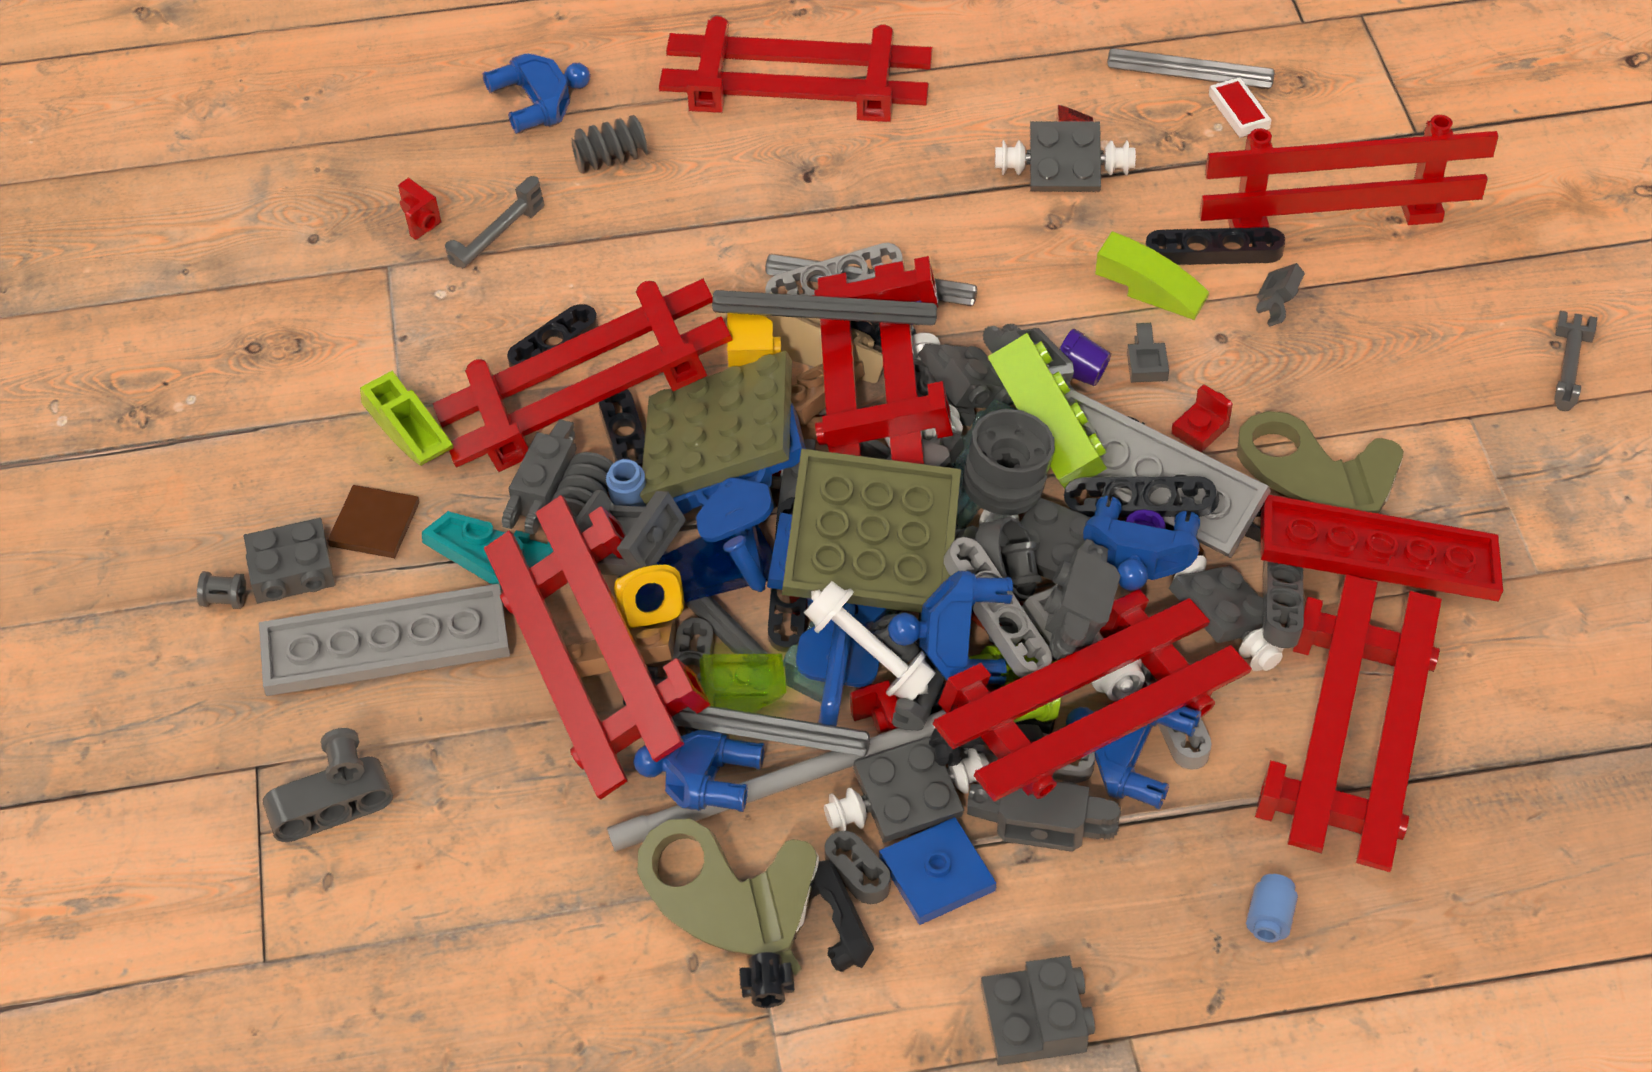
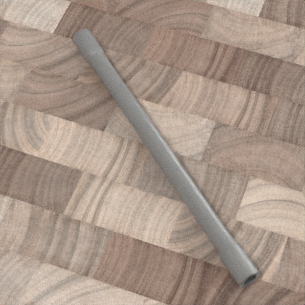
[607,710,946,852]

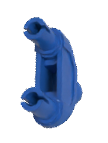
[482,53,590,134]
[1083,496,1201,591]
[888,571,1013,685]
[1065,706,1201,810]
[633,730,765,812]

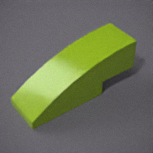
[1095,231,1209,320]
[360,370,453,466]

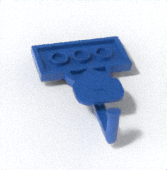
[673,402,806,593]
[767,513,887,726]

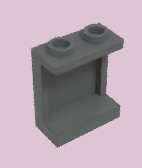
[575,490,686,576]

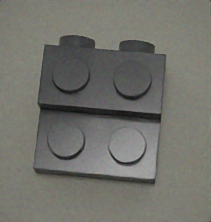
[918,344,1014,409]
[243,517,335,604]
[980,955,1095,1065]

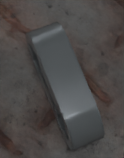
[825,831,890,904]

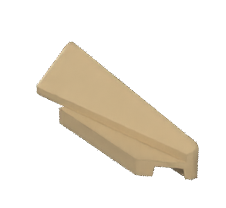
[715,292,883,383]

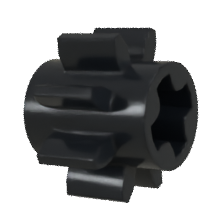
[739,952,795,1008]

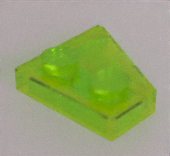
[699,654,786,713]

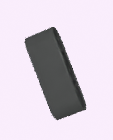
[263,757,393,842]

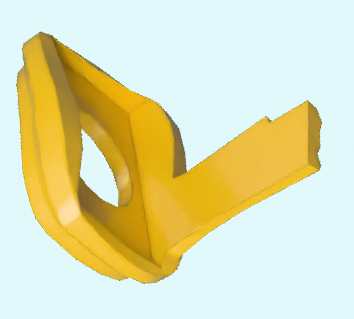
[614,565,684,629]

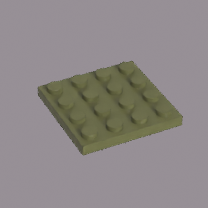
[640,350,792,505]
[782,448,961,613]

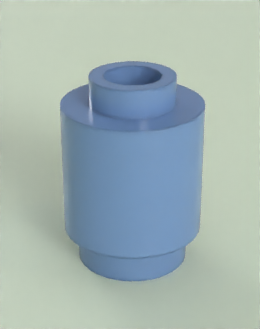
[606,459,646,507]
[1246,874,1298,943]

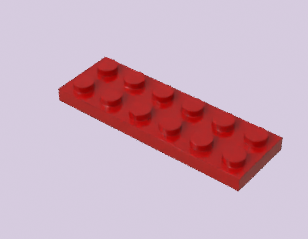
[1261,495,1504,602]

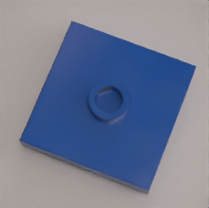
[879,817,996,925]

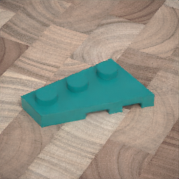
[422,511,554,591]

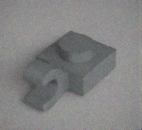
[1256,263,1305,327]
[1127,323,1169,383]

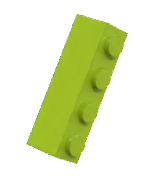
[988,333,1107,489]

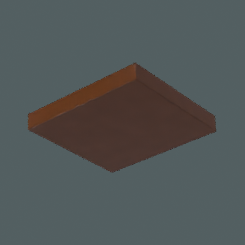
[327,485,420,559]

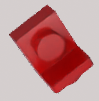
[398,177,441,240]
[1171,384,1233,453]
[850,680,897,734]

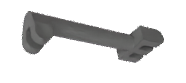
[445,176,544,269]
[1554,310,1598,411]
[892,665,945,731]

